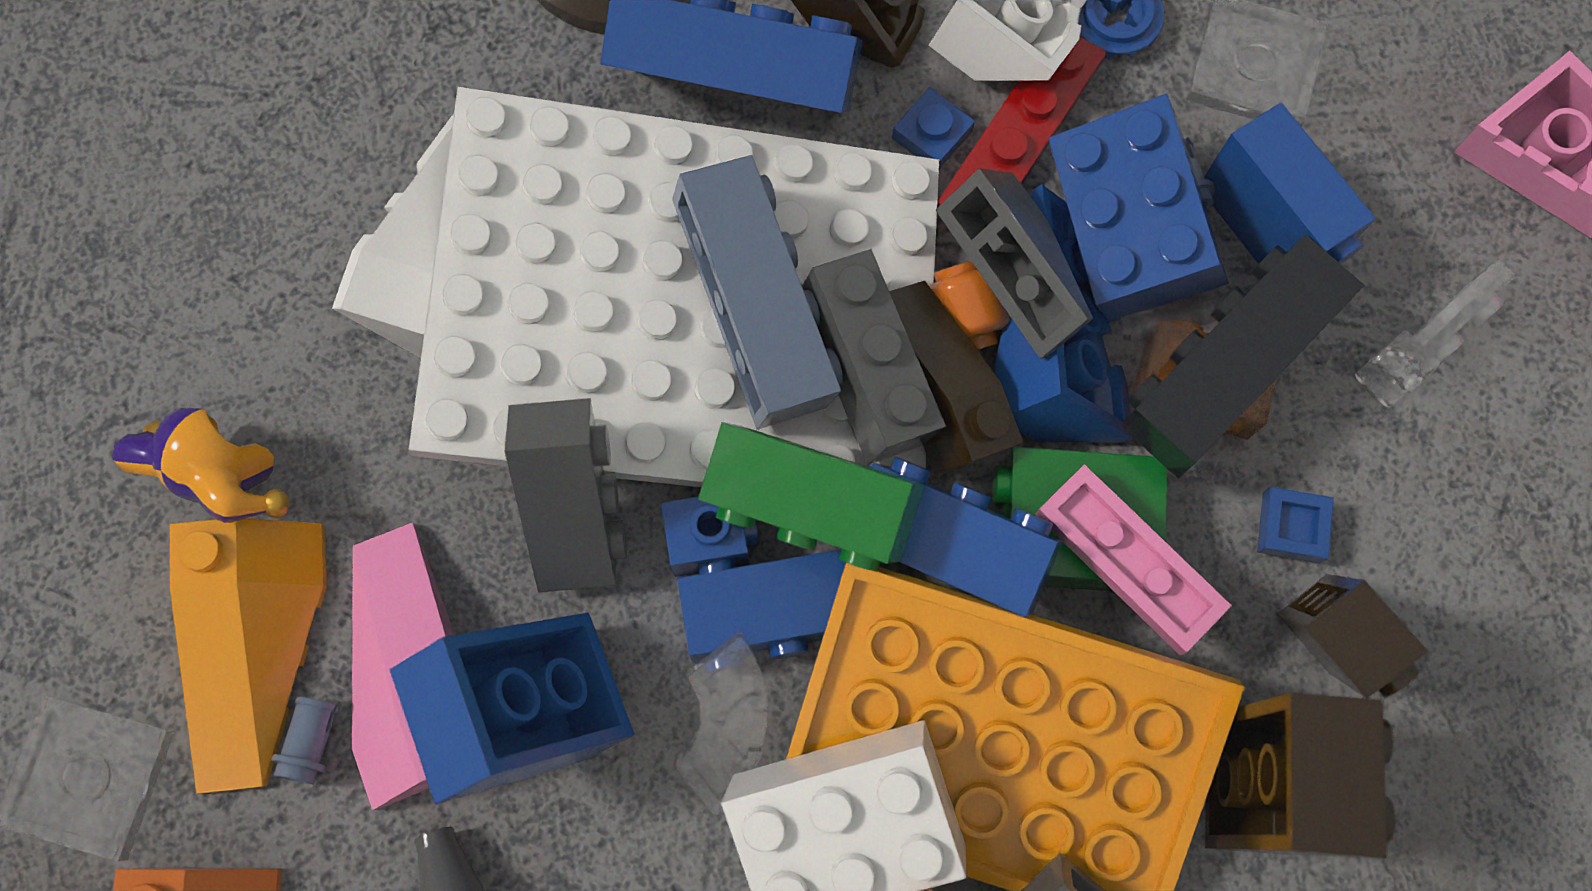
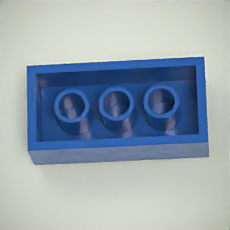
[600,0,863,113]

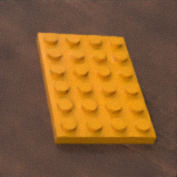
[786,563,1245,891]

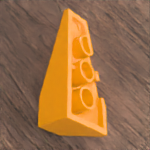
[170,518,327,794]

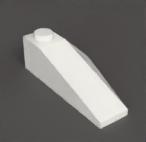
[929,0,1086,81]
[332,114,454,358]

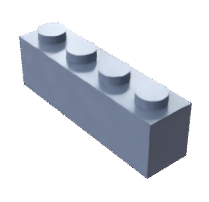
[672,155,843,430]

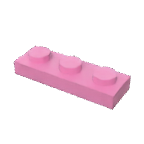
[1035,464,1232,655]

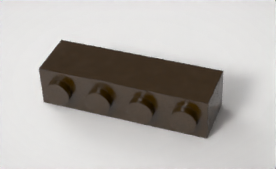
[1277,574,1428,698]

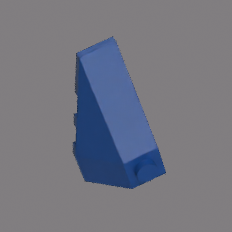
[995,184,1134,443]

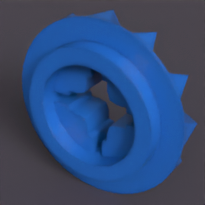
[1078,0,1164,59]

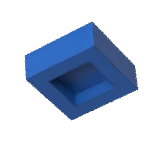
[892,87,975,169]
[1257,487,1334,563]

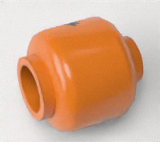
[929,261,1010,350]

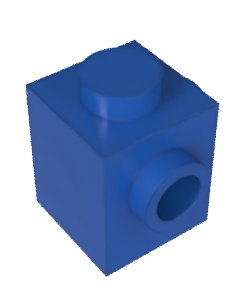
[661,496,759,577]

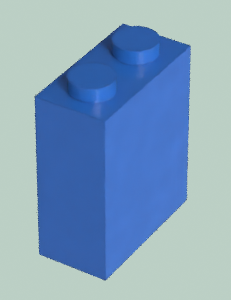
[1204,102,1376,264]

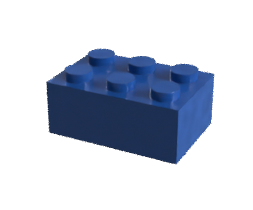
[1048,94,1229,322]
[389,612,635,805]

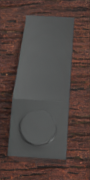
[936,168,1093,359]

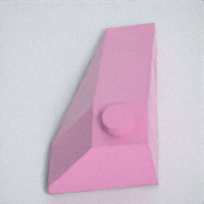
[352,522,455,811]

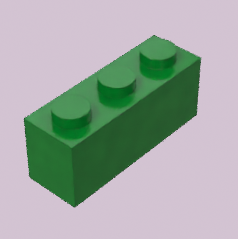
[698,422,925,571]

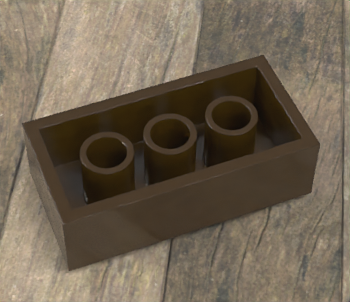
[1205,692,1395,859]

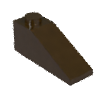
[889,280,1024,475]

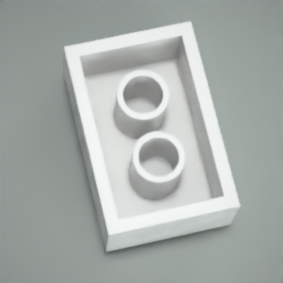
[721,720,966,891]

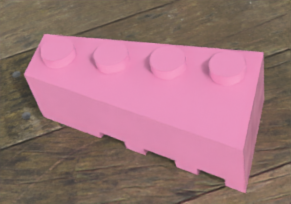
[1454,51,1592,239]

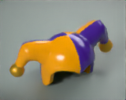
[112,408,290,523]

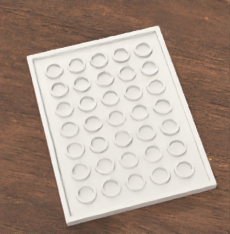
[409,87,939,487]

